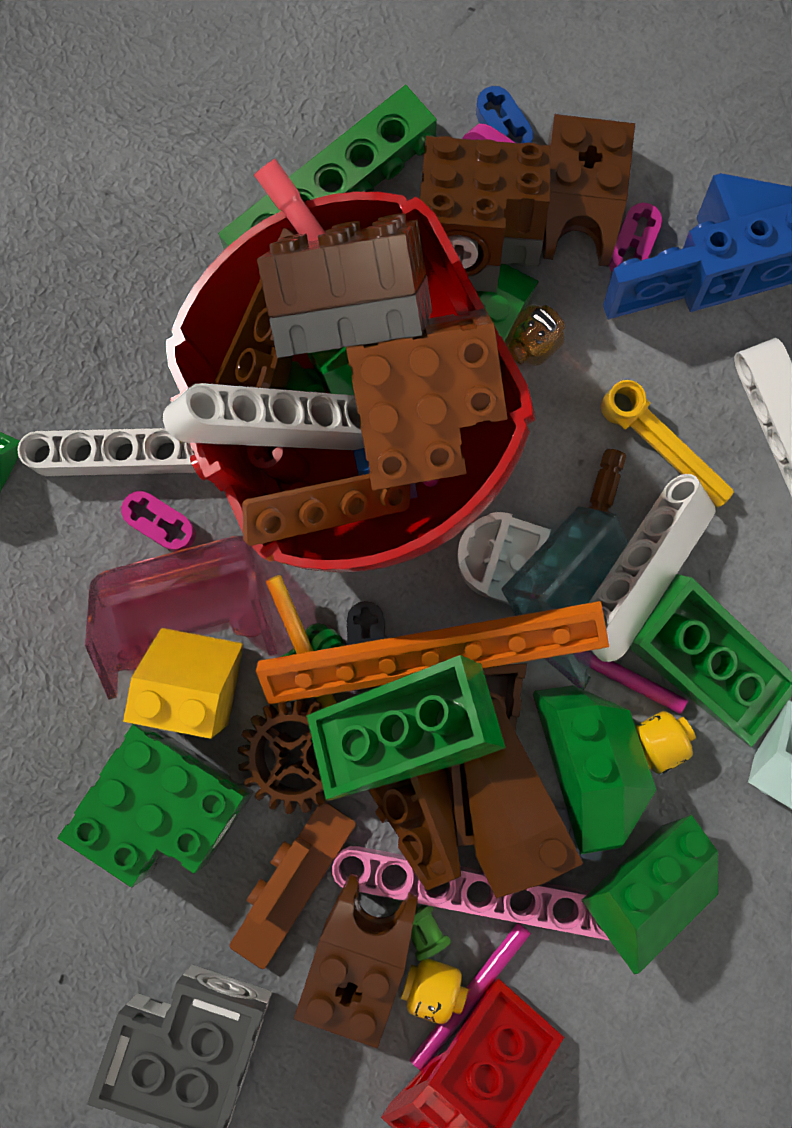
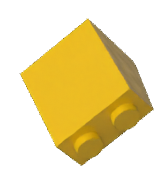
[123,628,244,739]

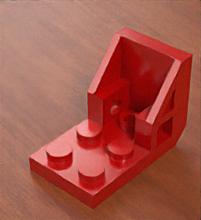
[381,978,565,1128]

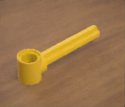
[601,380,734,508]

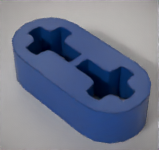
[476,86,533,143]

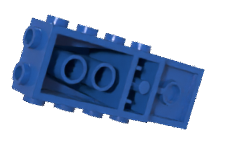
[603,173,792,320]

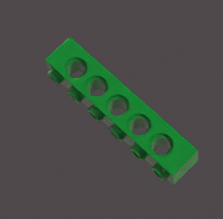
[218,84,437,250]

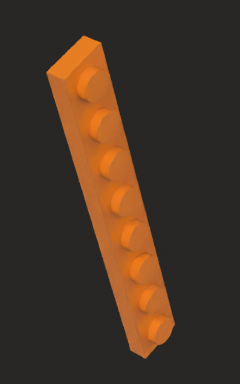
[256,601,609,705]

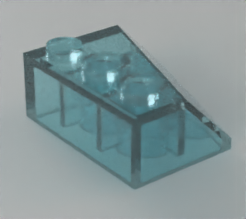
[501,506,629,690]

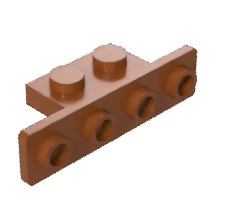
[242,474,411,546]
[229,803,356,969]

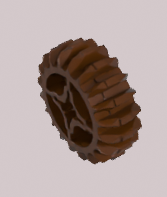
[237,699,327,814]

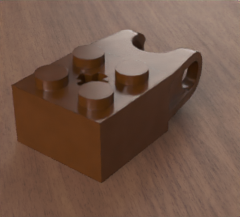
[542,114,636,267]
[294,873,418,1049]

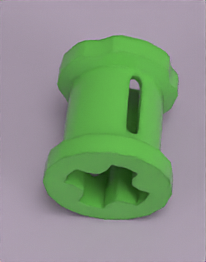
[411,904,451,961]

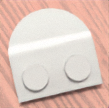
[457,512,551,610]

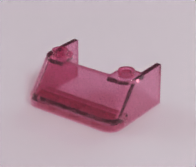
[85,536,277,700]

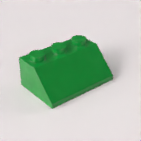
[581,815,718,975]

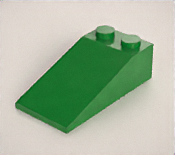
[629,574,792,747]
[307,655,505,800]

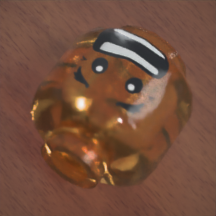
[506,305,565,366]

